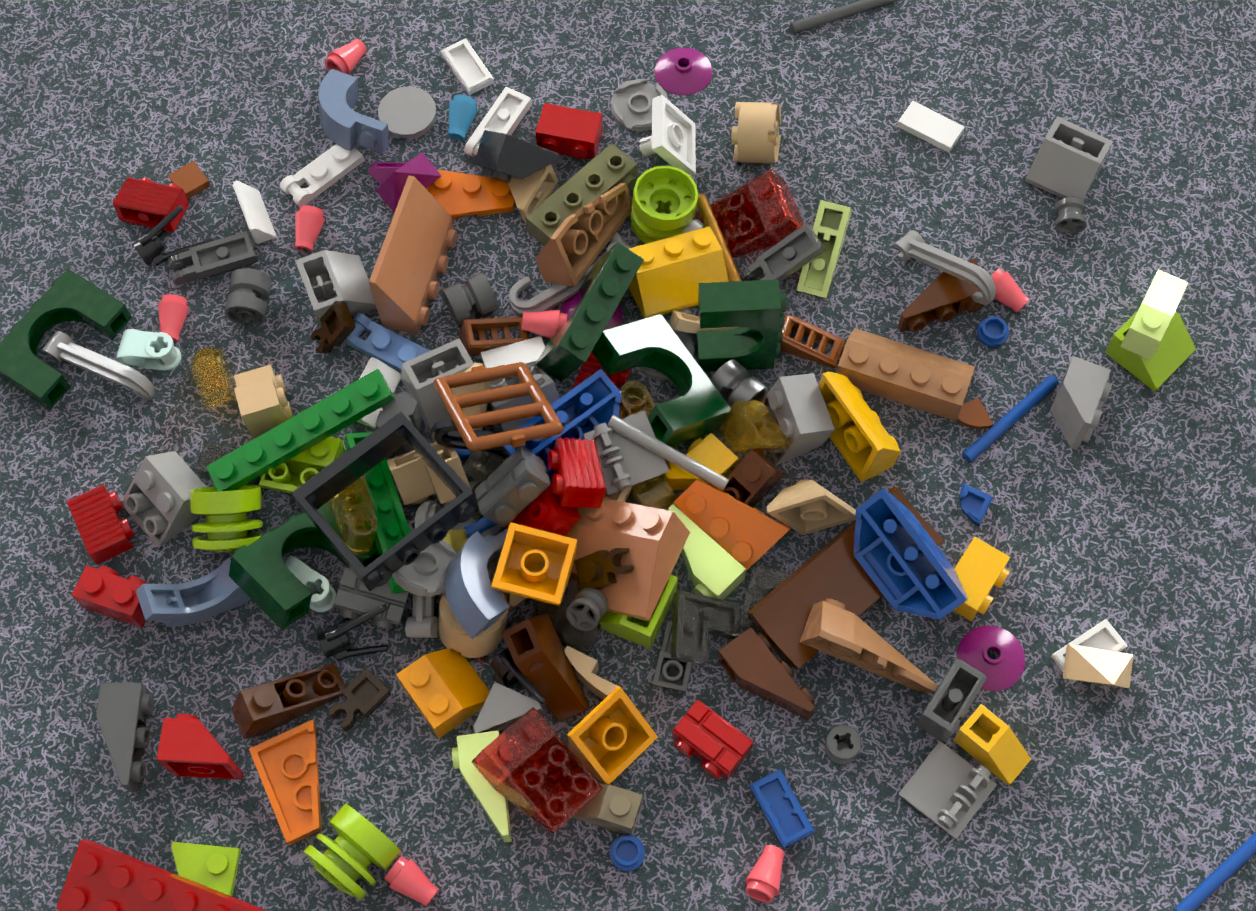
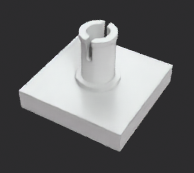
[639,95,696,176]

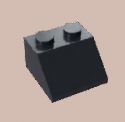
[473,130,560,182]

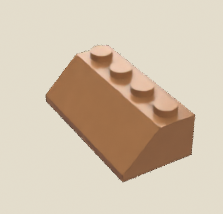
[836,328,975,421]

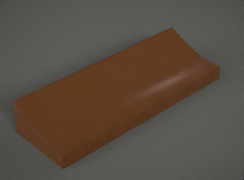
[747,487,945,669]

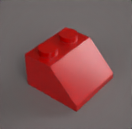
[157,714,244,780]

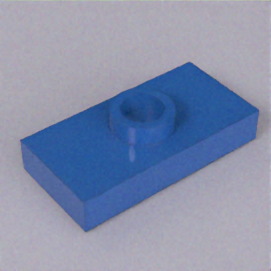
[749,769,815,850]

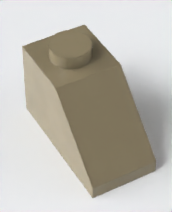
[565,782,643,835]

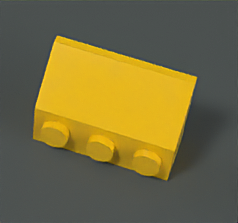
[629,226,729,319]
[818,371,901,483]

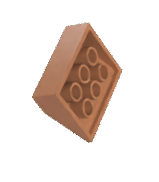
[369,175,458,335]
[562,498,690,621]

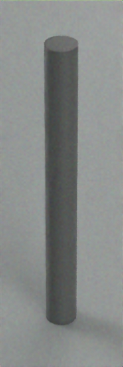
[790,0,899,34]

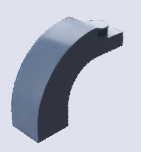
[318,69,389,154]
[444,529,510,639]
[136,557,251,627]

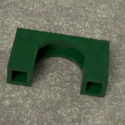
[535,242,644,382]
[0,269,132,410]
[696,279,787,372]
[592,314,732,447]
[229,494,379,630]

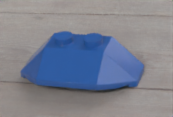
[502,369,622,477]
[853,488,968,620]

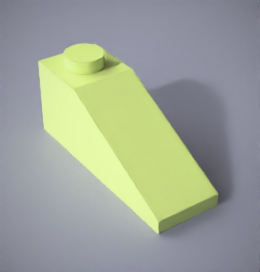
[796,200,852,298]
[1120,269,1188,360]
[668,504,746,606]
[452,731,512,842]

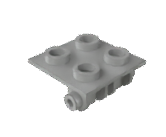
[583,411,669,495]
[898,741,997,839]

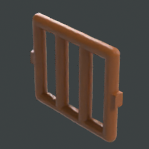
[434,362,563,452]

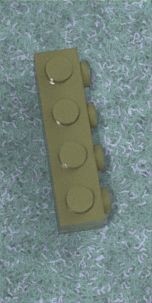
[525,143,638,246]

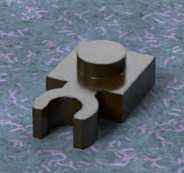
[311,301,356,353]
[574,548,634,590]
[328,668,391,731]

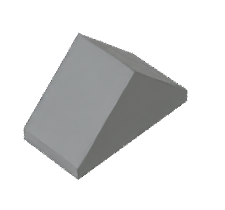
[473,682,546,733]

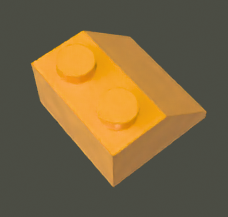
[491,522,577,606]
[396,648,490,739]
[567,686,658,784]

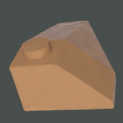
[535,183,633,287]
[800,598,938,694]

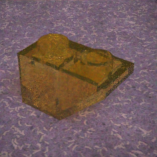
[192,346,236,409]
[721,400,790,452]

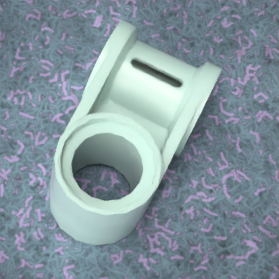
[116,329,181,371]
[285,556,337,612]

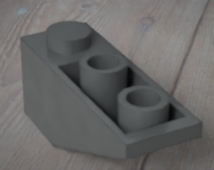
[96,682,154,792]

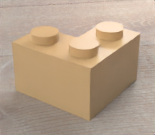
[234,364,294,439]
[387,442,472,505]

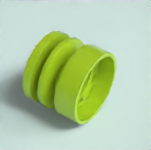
[630,166,698,244]
[189,485,263,552]
[303,803,401,901]

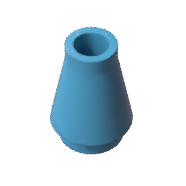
[447,95,478,141]

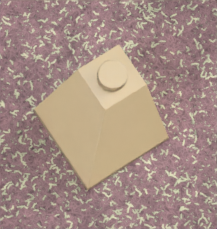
[767,480,856,535]

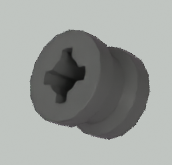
[1054,197,1087,233]
[566,588,608,631]
[825,725,861,765]

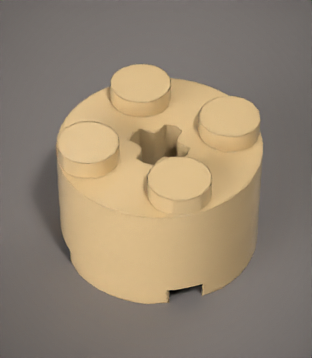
[731,102,781,164]
[438,578,508,658]

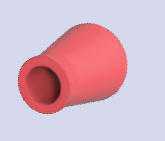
[325,39,367,75]
[294,205,325,252]
[991,268,1030,313]
[158,294,189,342]
[521,310,568,339]
[745,845,785,903]
[384,856,439,907]

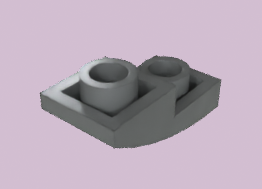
[652,621,701,692]

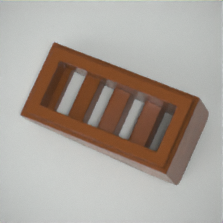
[780,314,845,368]
[460,317,529,356]

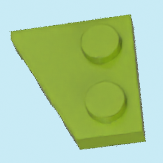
[171,842,241,896]

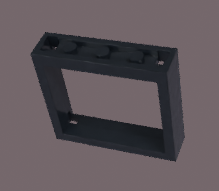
[291,412,479,592]

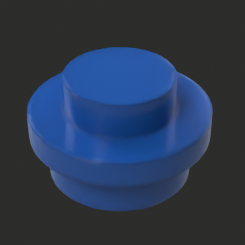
[977,316,1009,347]
[609,835,645,871]

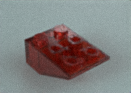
[695,169,804,258]
[471,707,603,834]

